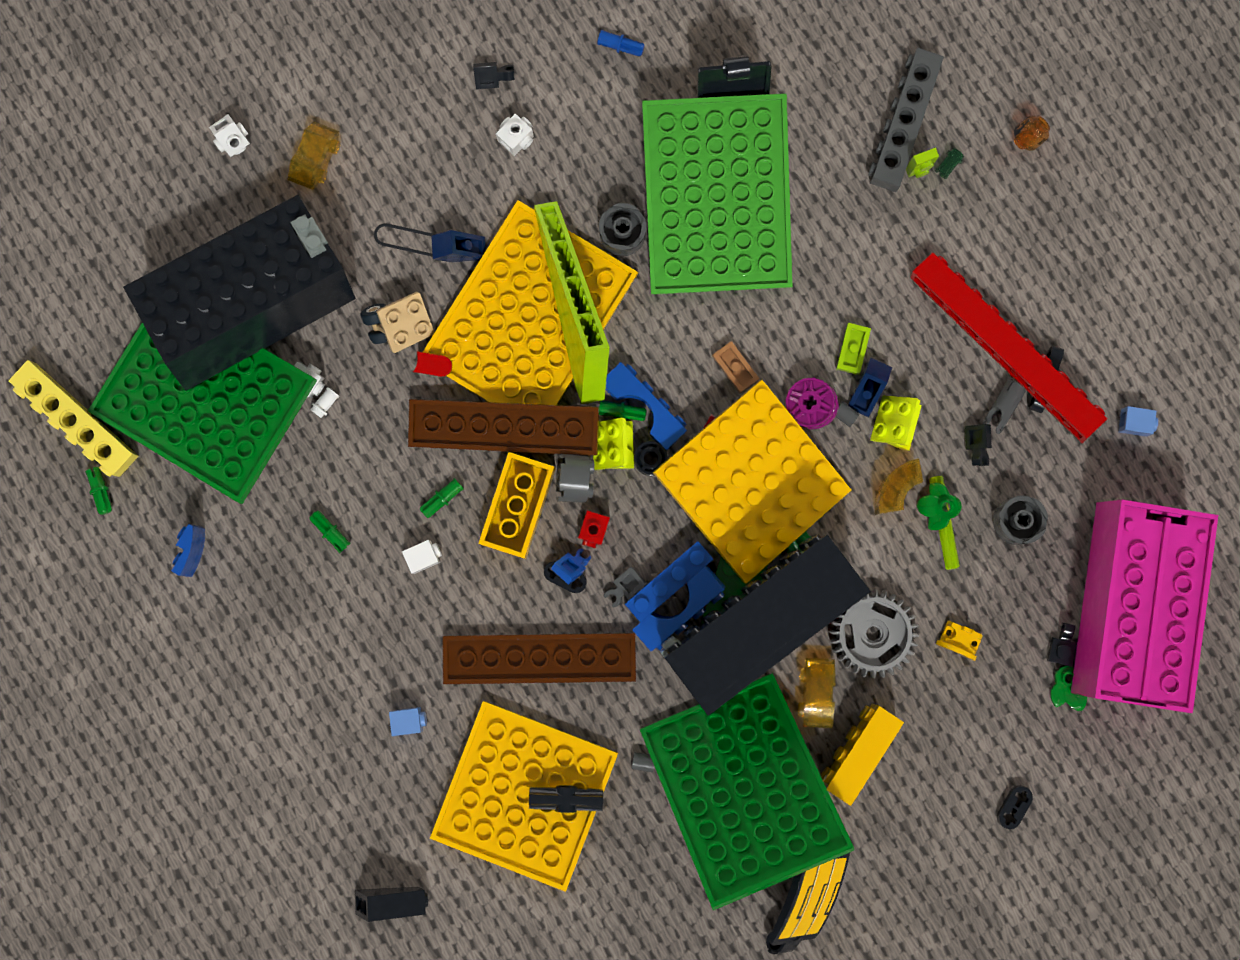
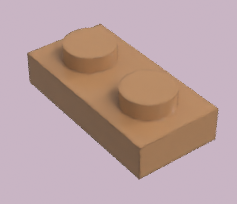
[712,341,760,394]

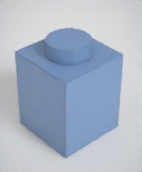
[1118,406,1158,437]
[389,707,427,736]

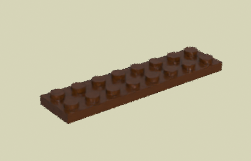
[408,399,600,455]
[443,633,636,684]

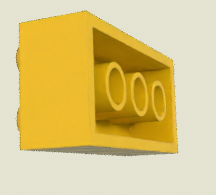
[478,452,556,559]
[821,703,904,806]

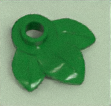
[916,483,962,530]
[1050,666,1087,711]

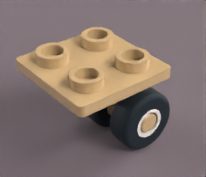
[360,292,434,353]

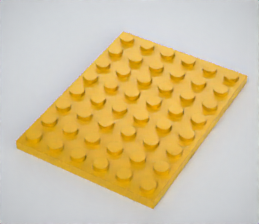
[423,200,638,405]

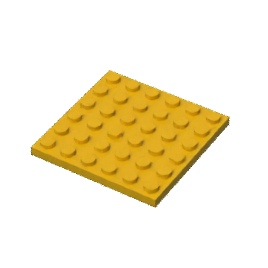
[653,380,851,584]
[430,701,618,892]

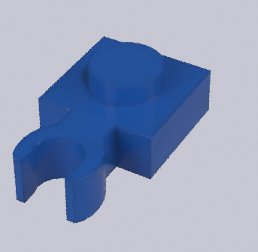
[551,549,591,585]

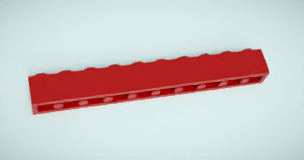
[911,253,1108,443]

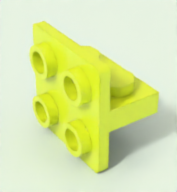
[871,395,922,451]
[593,418,634,470]

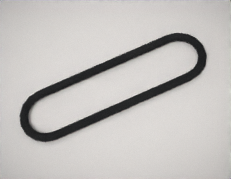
[374,223,436,257]

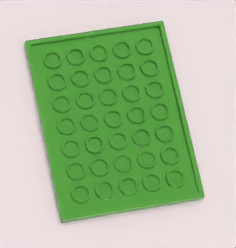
[642,94,793,294]

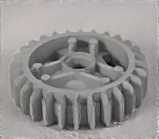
[829,589,919,678]

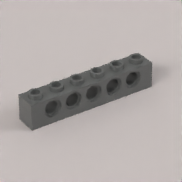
[868,48,944,192]

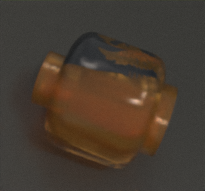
[1014,115,1050,151]

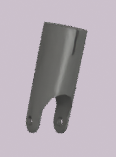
[983,380,1026,434]

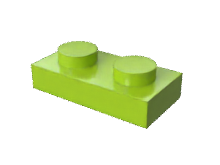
[906,148,939,178]
[836,323,871,375]

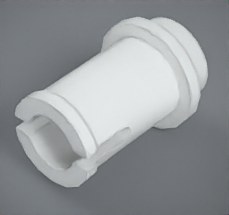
[310,387,339,418]

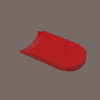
[413,351,452,377]

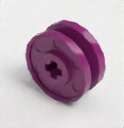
[786,378,839,430]

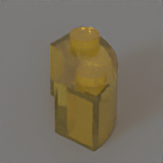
[287,122,340,190]
[875,459,923,516]
[798,658,835,728]

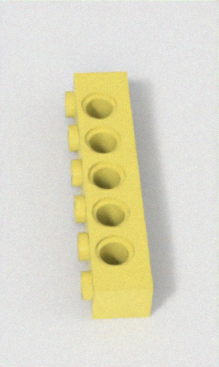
[9,360,139,477]

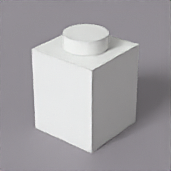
[402,540,442,574]

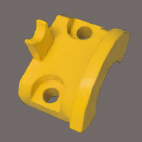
[936,621,983,661]

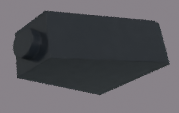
[355,887,428,922]

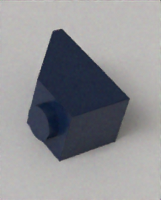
[431,230,486,262]
[848,358,892,418]

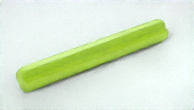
[929,476,960,570]

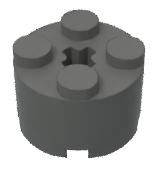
[599,203,646,256]
[556,454,594,503]
[993,496,1048,545]

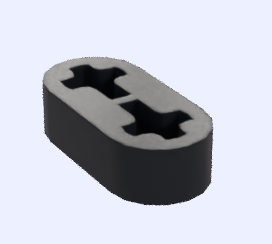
[544,561,587,593]
[997,785,1033,829]

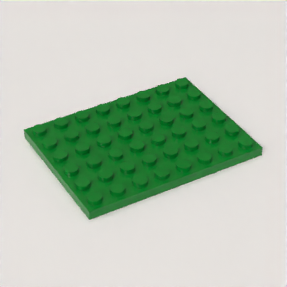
[88,323,317,504]
[640,673,854,911]

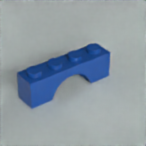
[605,362,687,452]
[625,541,713,623]
[632,566,726,652]

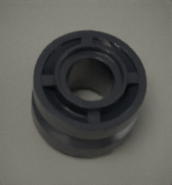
[634,441,667,476]

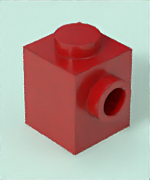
[578,510,610,549]

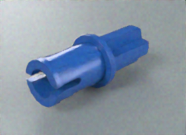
[597,30,644,56]

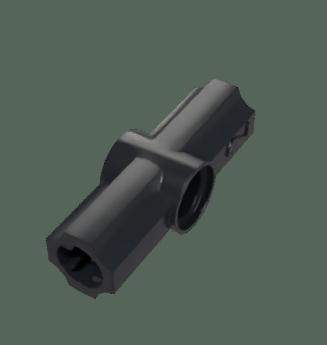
[529,785,603,813]

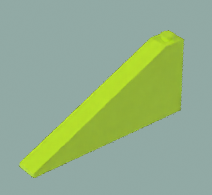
[534,201,610,404]

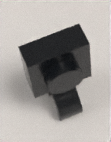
[473,62,515,90]
[965,424,992,466]
[1047,622,1077,667]

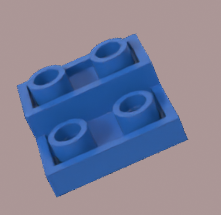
[171,524,205,577]

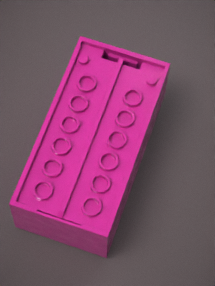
[1071,500,1219,714]

